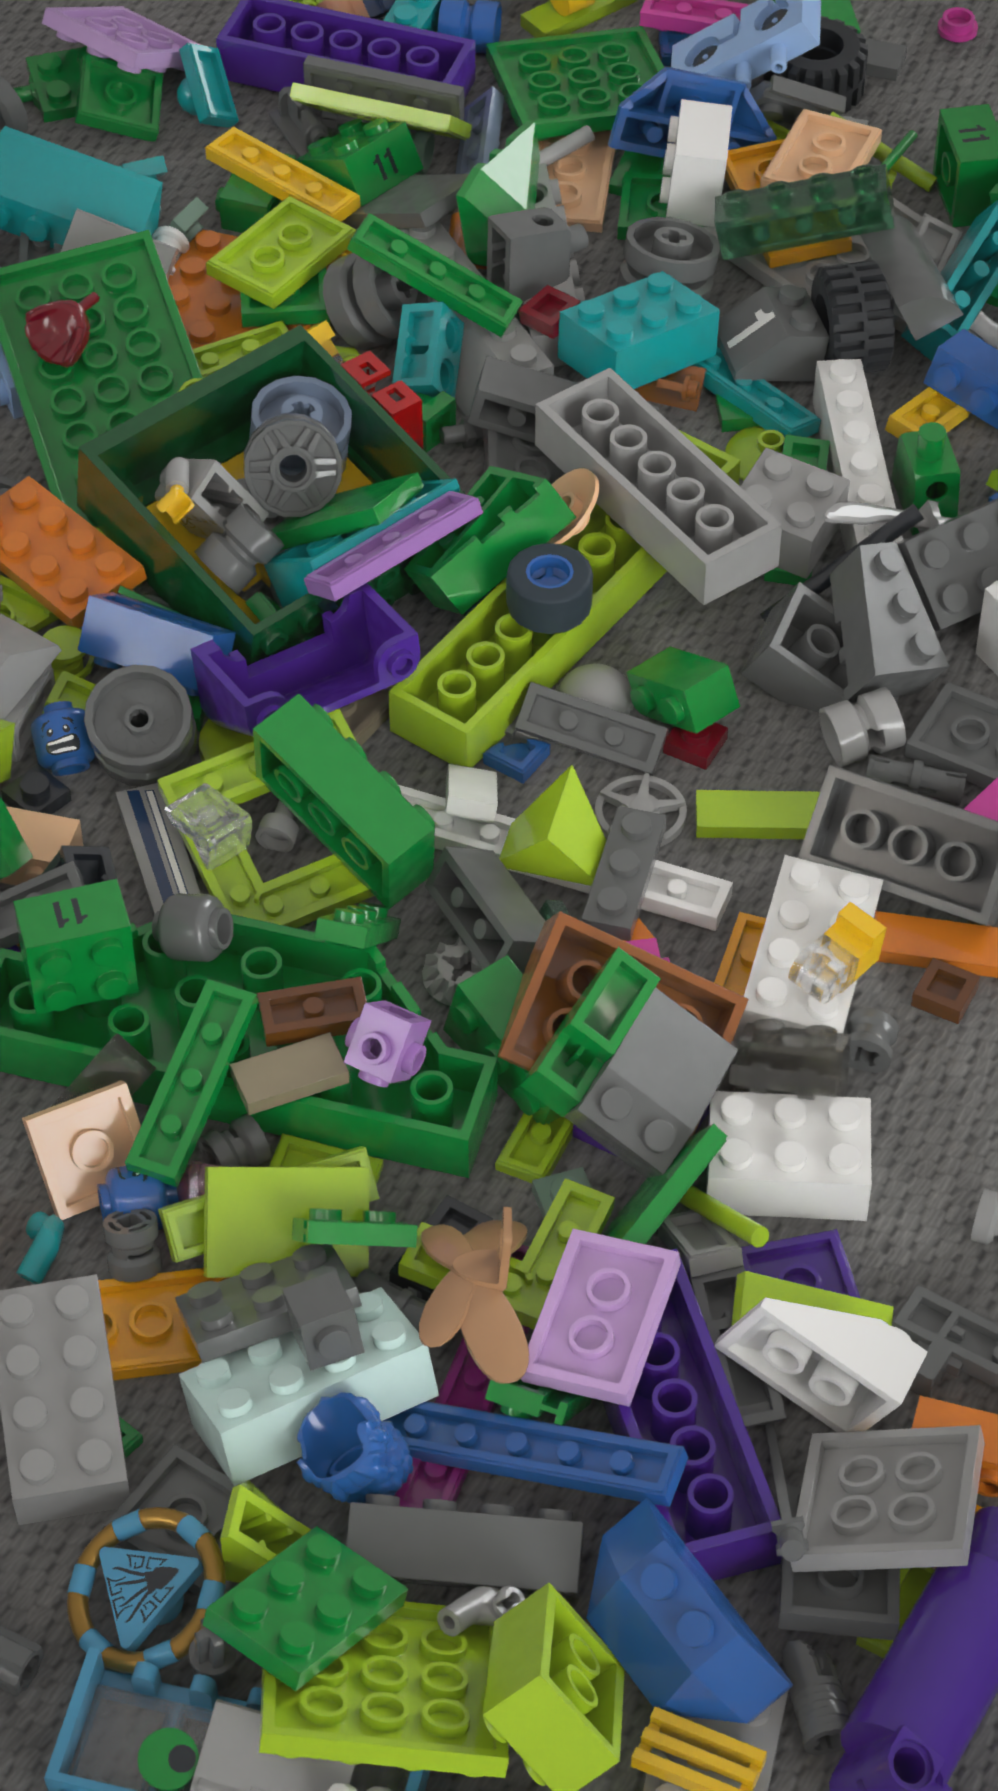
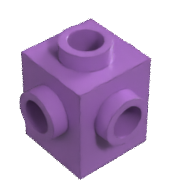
[343,1000,431,1087]

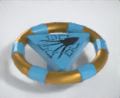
[67,1507,226,1674]

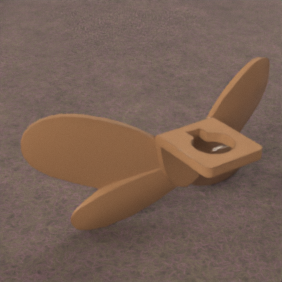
[419,1207,529,1384]

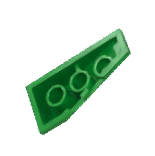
[456,121,540,266]

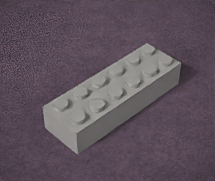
[535,368,782,605]

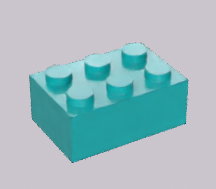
[558,271,720,389]

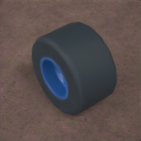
[506,543,593,634]

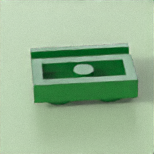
[292,1208,418,1248]
[485,1379,592,1426]

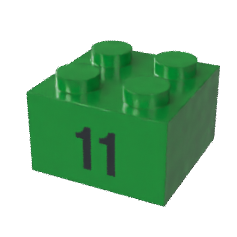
[932,104,998,228]
[296,118,424,207]
[13,879,139,1015]

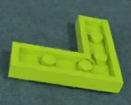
[398,1178,615,1329]

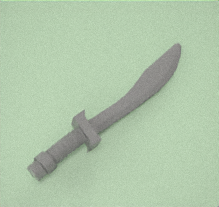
[823,500,952,532]

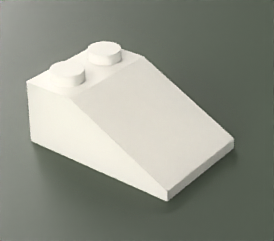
[714,1298,928,1432]

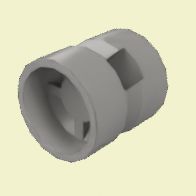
[819,687,906,767]

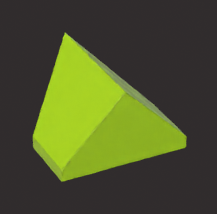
[499,765,607,886]
[220,1480,311,1582]

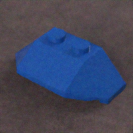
[608,66,777,158]
[586,1498,794,1724]

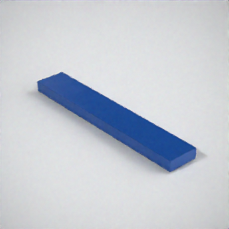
[382,1401,689,1507]

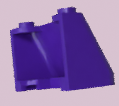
[190,583,421,737]

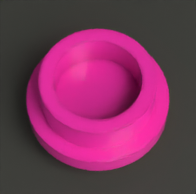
[937,7,978,42]

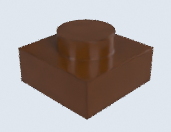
[911,958,980,1024]

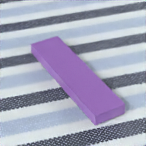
[304,491,483,601]

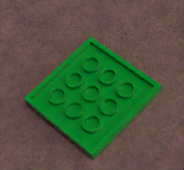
[486,26,664,141]

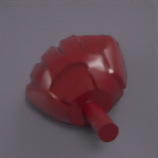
[25,292,100,367]

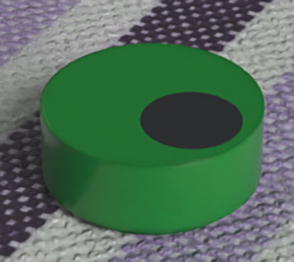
[137,1727,200,1791]

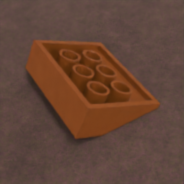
[497,911,749,1137]

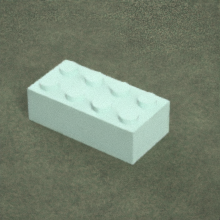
[179,1287,439,1486]

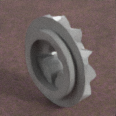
[422,937,483,1006]

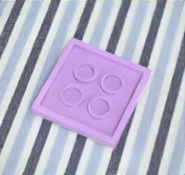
[42,6,200,74]

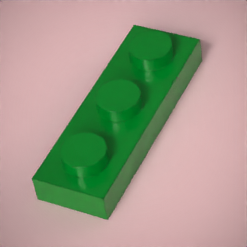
[314,902,401,949]

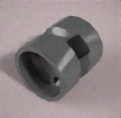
[194,503,285,594]

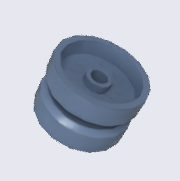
[249,376,352,475]

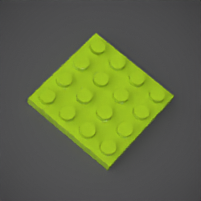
[259,1601,509,1778]

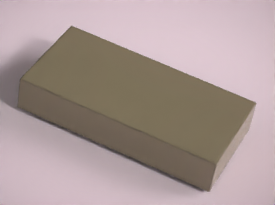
[230,1032,349,1115]

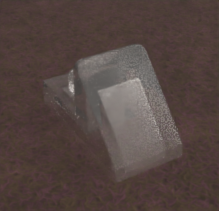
[164,783,253,871]

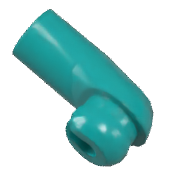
[16,1211,65,1284]

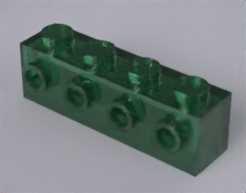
[714,164,895,260]

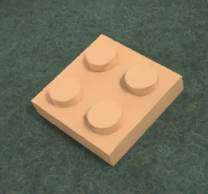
[22,1080,141,1220]

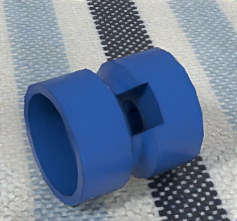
[437,0,502,54]

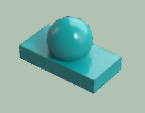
[177,43,239,128]

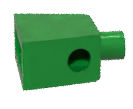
[892,422,960,536]

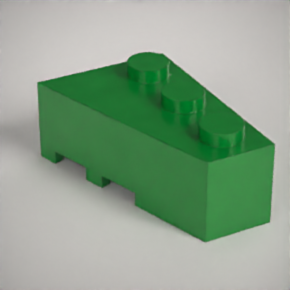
[404,466,576,615]
[443,955,561,1125]

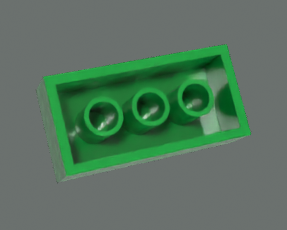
[253,694,435,910]

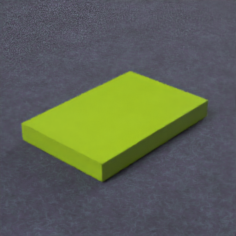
[206,196,356,309]
[204,1167,370,1278]

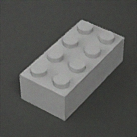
[0,1274,130,1525]

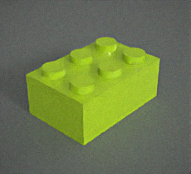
[483,1582,625,1791]

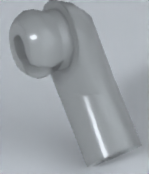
[437,1586,526,1636]

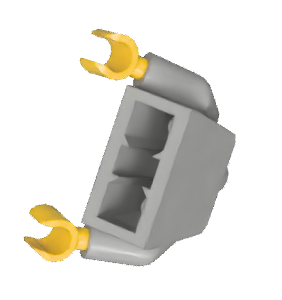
[155,457,269,592]

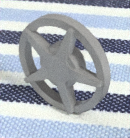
[595,773,687,847]

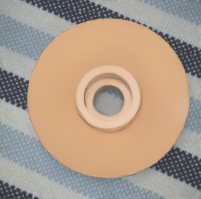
[547,468,599,544]

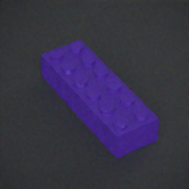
[216,0,475,100]
[602,1248,782,1581]

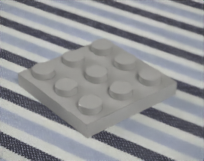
[790,1425,985,1572]

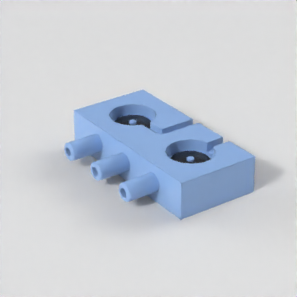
[671,0,821,90]

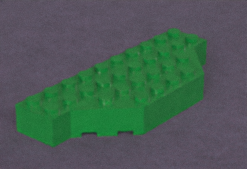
[0,914,498,1178]

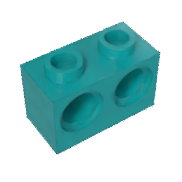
[392,302,465,398]

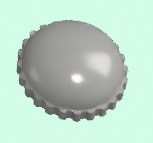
[555,663,634,715]

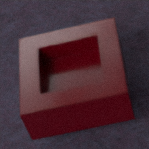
[518,284,581,339]
[663,723,728,770]

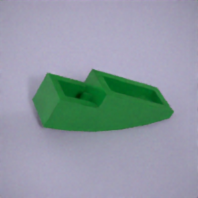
[520,947,661,1118]

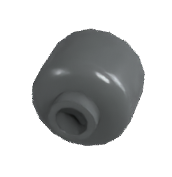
[152,893,233,962]

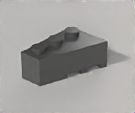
[830,542,950,702]

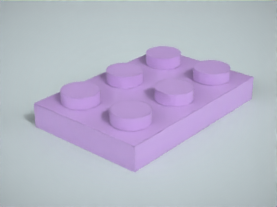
[521,1229,681,1407]

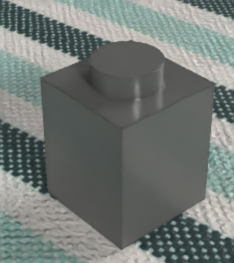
[282,1271,365,1371]

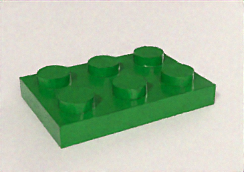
[202,1526,408,1691]

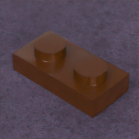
[257,977,367,1047]

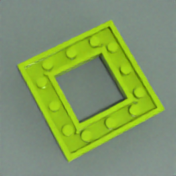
[157,708,374,928]

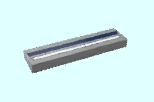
[115,783,201,917]

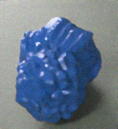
[297,1392,414,1503]

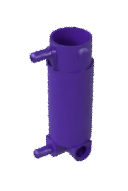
[829,1506,998,1791]

